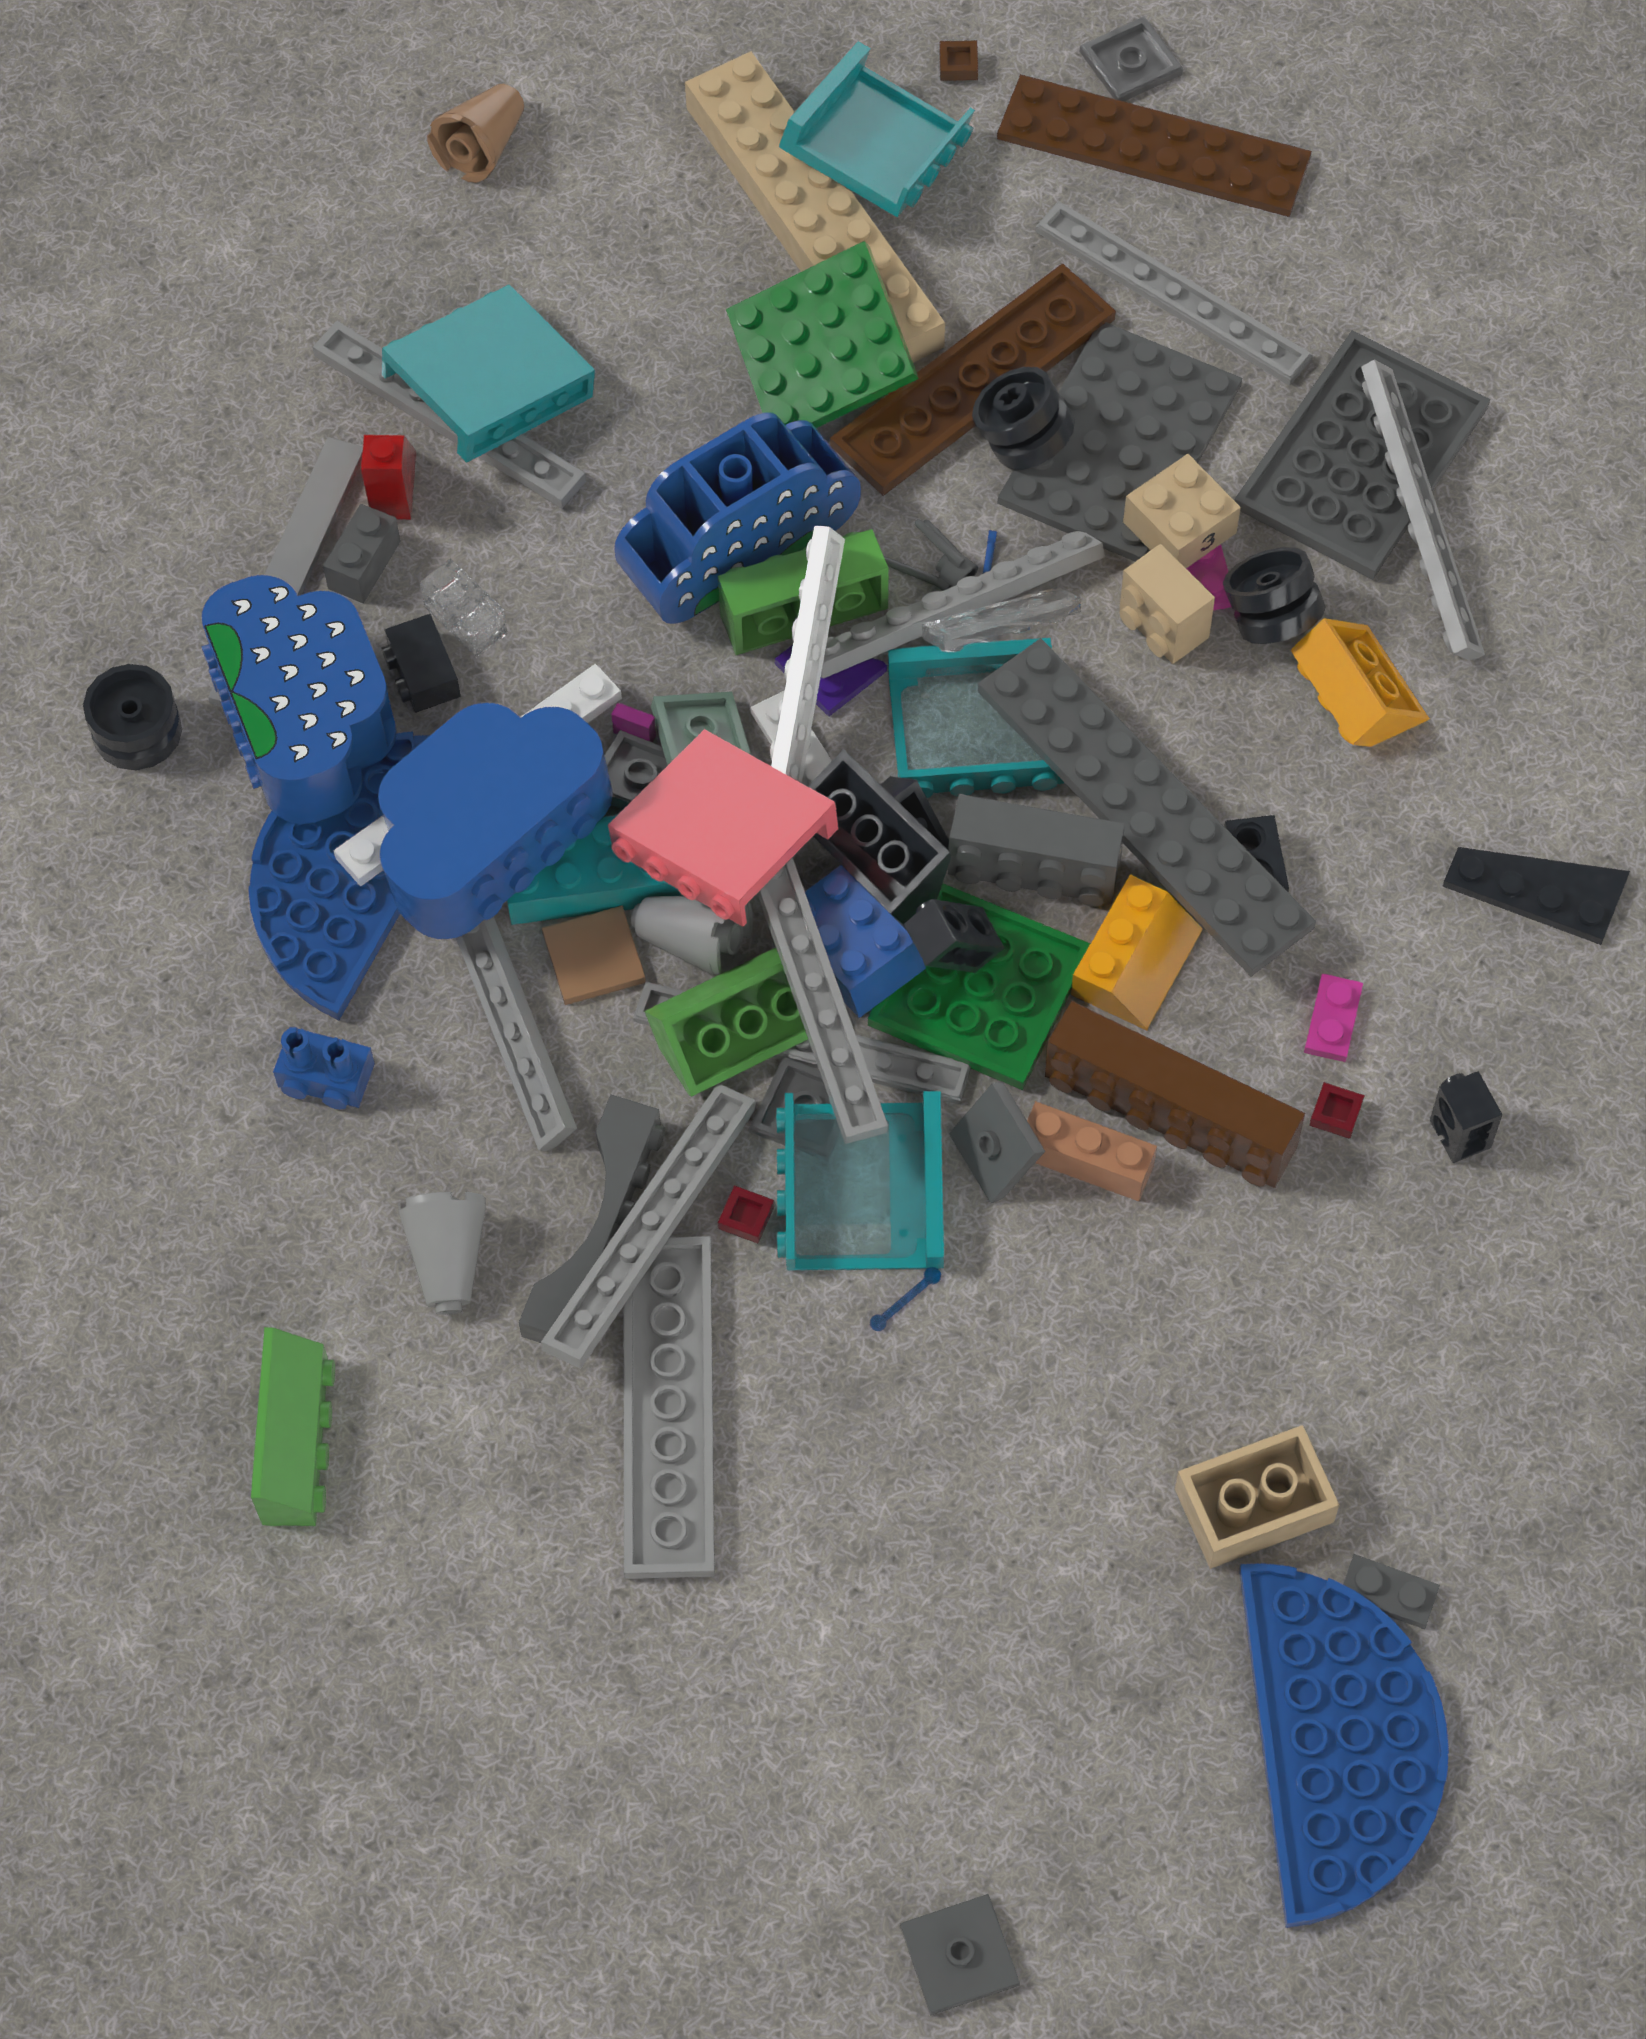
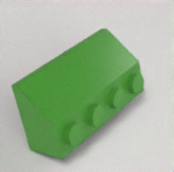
[644,948,808,1097]
[251,1327,335,1526]

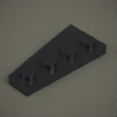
[1442,847,1630,945]

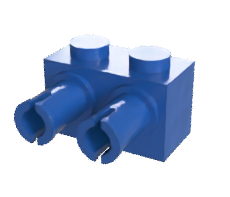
[273,1027,375,1110]

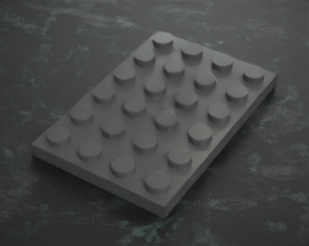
[997,322,1243,562]
[1234,330,1490,580]

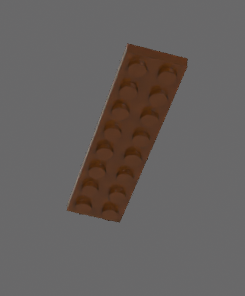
[997,74,1312,217]
[830,263,1116,496]

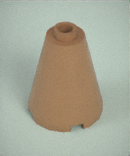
[427,84,524,183]

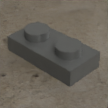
[1343,1554,1440,1630]

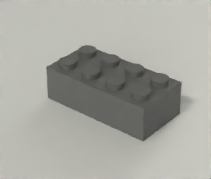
[948,794,1125,907]

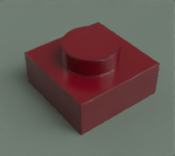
[1309,1082,1365,1139]
[718,1185,775,1244]

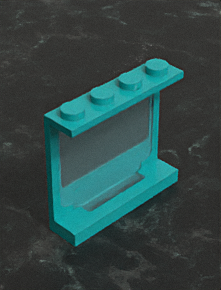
[888,638,1064,798]
[776,1091,944,1270]

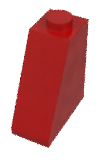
[361,435,416,520]

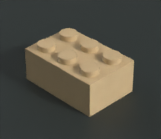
[1175,1425,1339,1569]

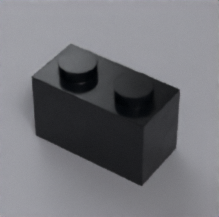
[381,614,461,713]

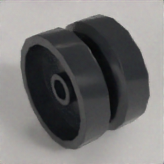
[972,367,1075,470]
[1223,547,1326,644]
[83,664,182,771]

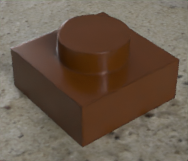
[939,40,978,81]

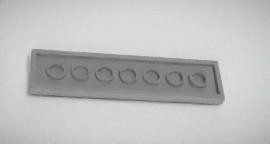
[623,1236,715,1579]

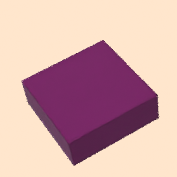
[611,703,656,743]

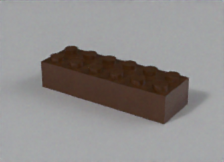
[1045,1001,1305,1188]

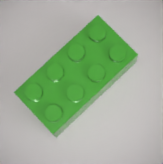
[718,529,889,655]

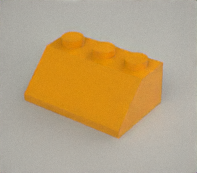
[1291,618,1430,747]
[1071,875,1203,1031]

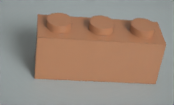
[1027,1101,1157,1201]

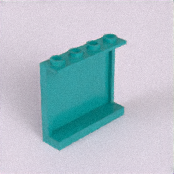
[779,41,975,217]
[382,284,595,463]

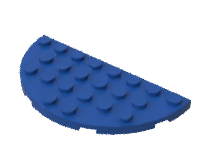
[248,731,430,1020]
[1239,1563,1449,1928]

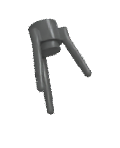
[884,519,978,591]

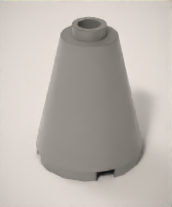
[631,896,753,977]
[398,1192,486,1315]

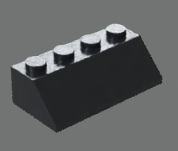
[808,749,952,925]

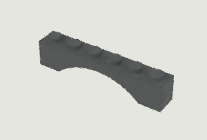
[519,1094,665,1343]

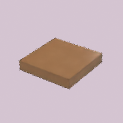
[542,906,646,1005]

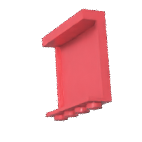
[608,729,838,927]

